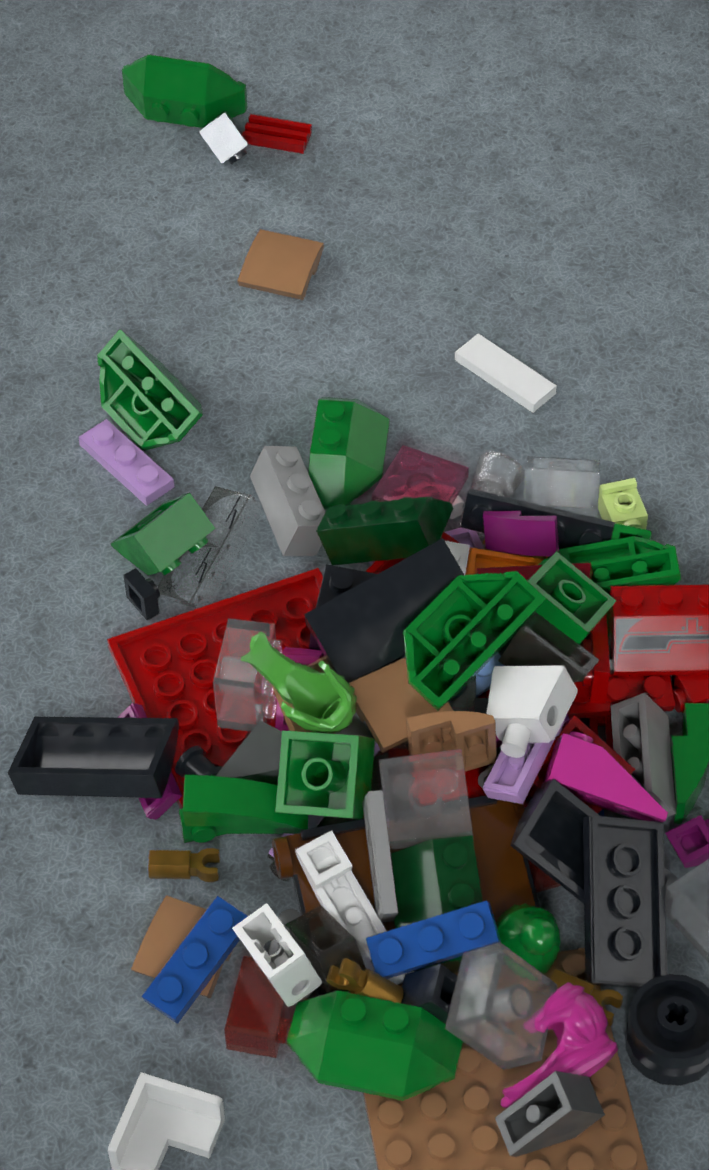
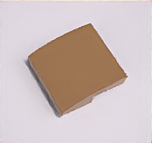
[238,229,324,300]
[350,657,453,753]
[406,711,496,773]
[131,895,233,998]

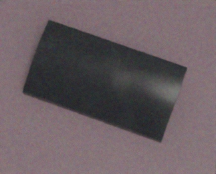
[304,538,464,683]
[8,717,179,798]
[510,779,678,903]

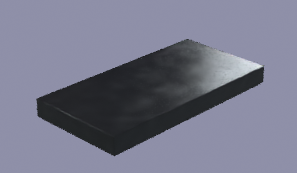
[583,815,667,988]

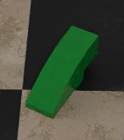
[671,703,709,824]
[183,775,308,834]

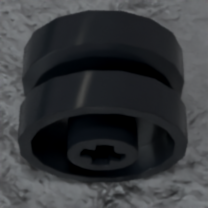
[626,974,709,1086]

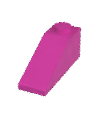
[543,732,668,822]

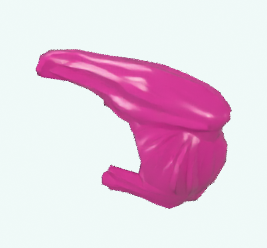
[501,982,618,1109]

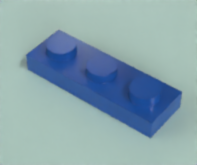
[142,896,248,1024]
[366,900,502,979]

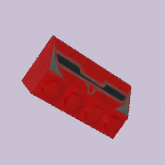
[607,584,709,676]

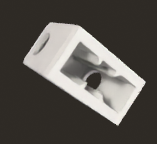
[487,665,578,758]
[232,903,322,1007]

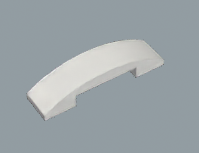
[295,830,414,985]

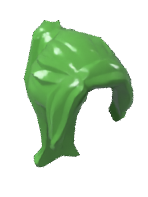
[240,632,357,734]

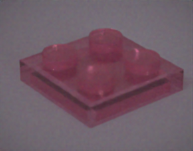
[372,445,469,504]

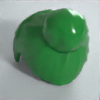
[494,903,561,977]

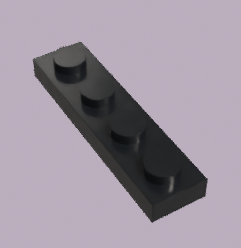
[461,489,615,550]

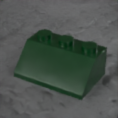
[316,496,454,565]
[391,835,491,973]

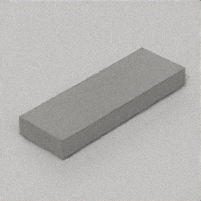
[362,790,398,922]

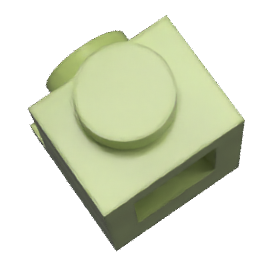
[598,478,648,530]

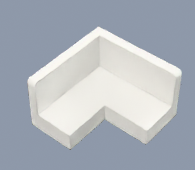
[108,1072,225,1170]

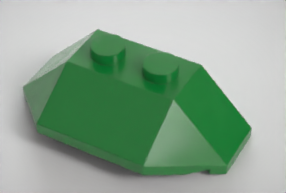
[122,55,247,128]
[97,329,203,450]
[308,397,390,510]
[538,536,681,594]
[403,571,546,711]
[287,990,464,1101]

